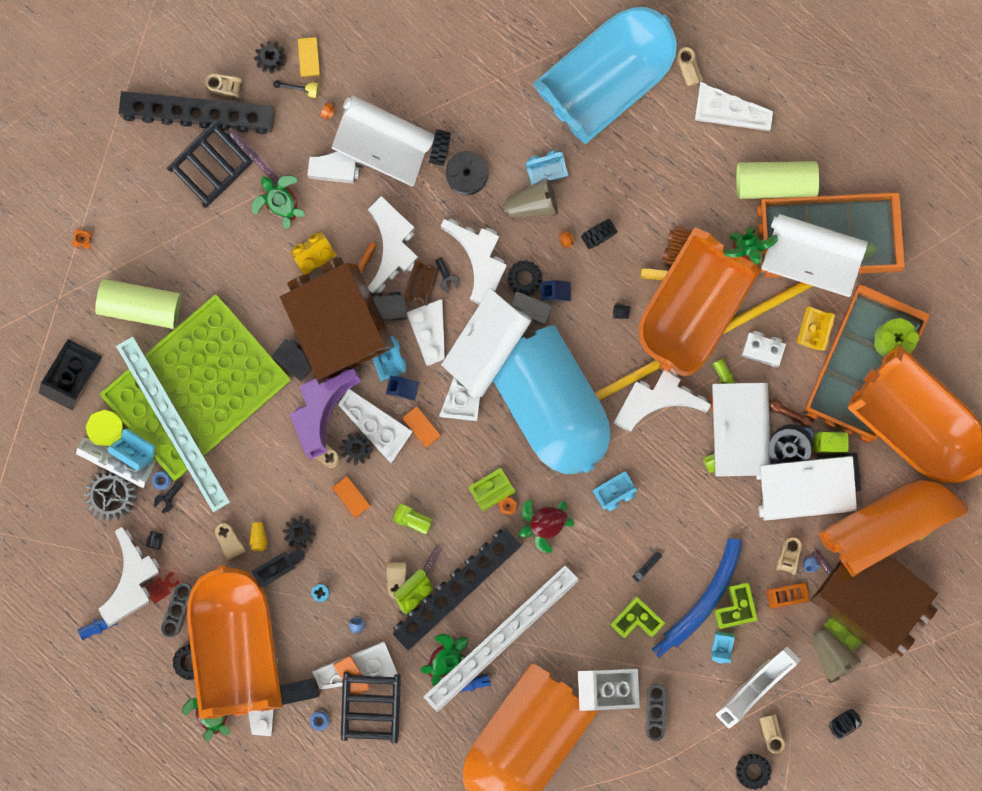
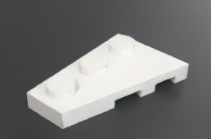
[406,299,445,366]

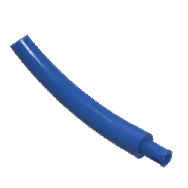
[651,539,743,658]

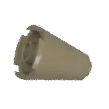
[503,178,558,218]
[812,628,862,684]

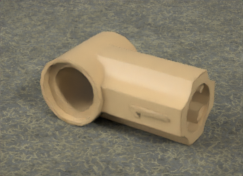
[676,47,703,87]
[760,714,785,754]

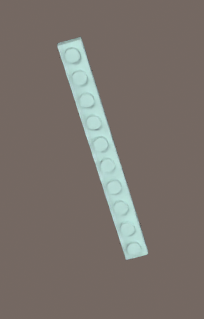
[116,337,230,512]

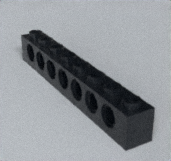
[118,91,274,134]
[393,529,522,651]

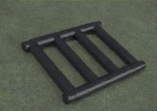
[167,120,255,208]
[341,672,401,743]

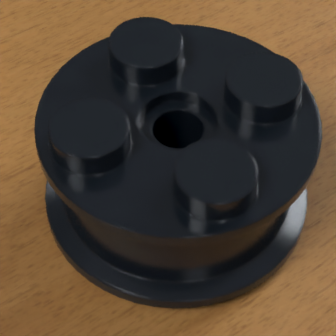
[446,151,488,195]
[769,424,813,464]

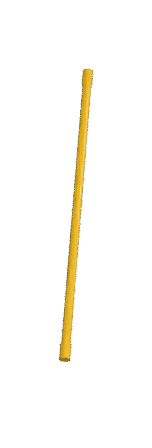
[595,243,877,401]

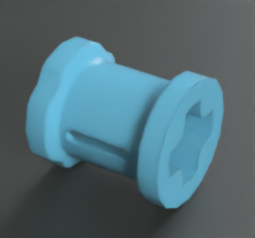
[311,584,329,602]

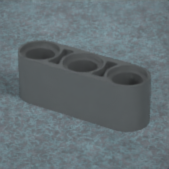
[161,583,193,637]
[646,684,666,741]

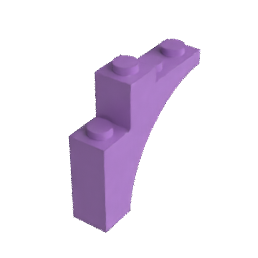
[290,368,362,459]

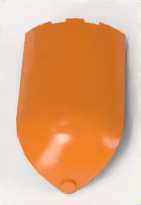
[639,227,760,376]
[847,345,982,483]
[817,480,969,577]
[187,565,282,719]
[462,663,598,791]

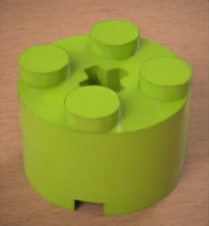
[874,318,919,357]

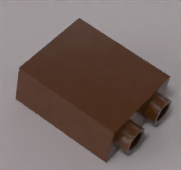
[279,257,395,381]
[810,556,938,658]

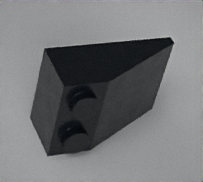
[39,339,102,411]

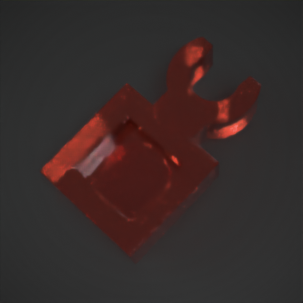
[145,572,180,604]

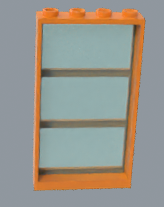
[757,193,905,278]
[803,284,930,443]

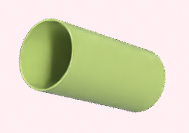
[736,161,819,199]
[95,279,181,329]

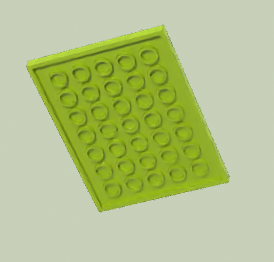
[99,294,292,481]

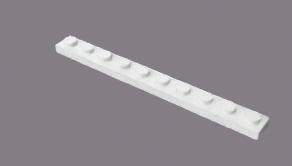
[423,566,579,712]

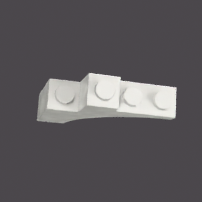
[308,151,370,184]
[368,196,418,294]
[441,219,507,305]
[613,370,711,432]
[98,527,160,627]
[715,646,801,728]

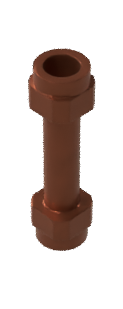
[769,398,814,428]

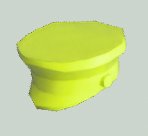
[86,410,123,446]

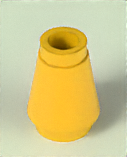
[249,522,268,551]

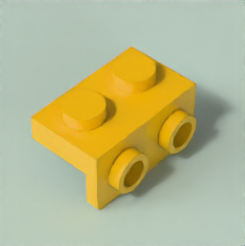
[290,232,337,275]
[796,307,835,351]

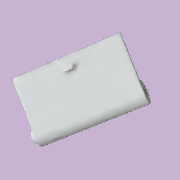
[331,95,434,187]
[762,214,868,297]
[441,289,532,398]
[712,383,771,480]
[758,456,856,521]

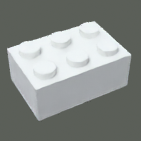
[578,669,640,711]

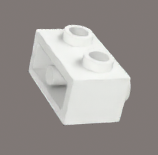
[741,331,786,368]

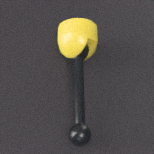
[273,80,320,98]

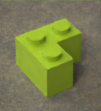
[713,582,758,629]
[609,597,665,638]

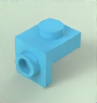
[711,631,735,664]

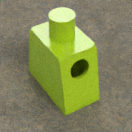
[812,432,849,454]

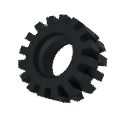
[429,129,451,166]
[581,219,618,249]
[507,260,542,296]
[172,645,195,680]
[735,754,772,790]

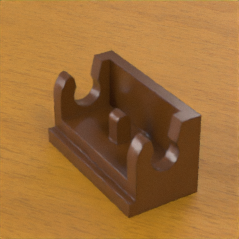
[404,260,439,306]

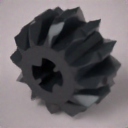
[254,41,287,74]
[340,432,373,465]
[283,516,316,549]
[829,709,862,739]

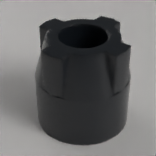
[613,303,630,319]
[146,531,163,550]

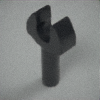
[435,257,459,293]
[154,480,184,513]
[632,552,662,582]

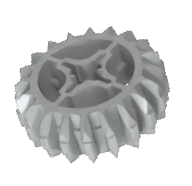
[84,470,137,521]

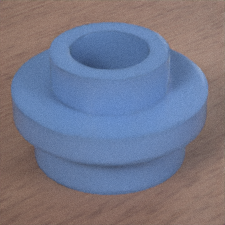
[152,471,171,490]
[310,711,329,731]

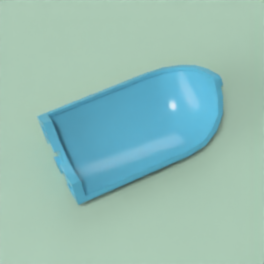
[533,7,677,144]
[493,325,610,474]

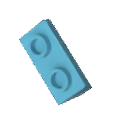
[525,150,568,185]
[373,336,406,382]
[108,428,155,471]
[592,471,638,512]

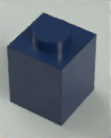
[541,280,571,303]
[386,376,419,401]

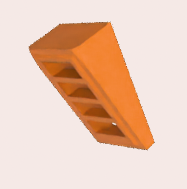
[766,582,810,609]

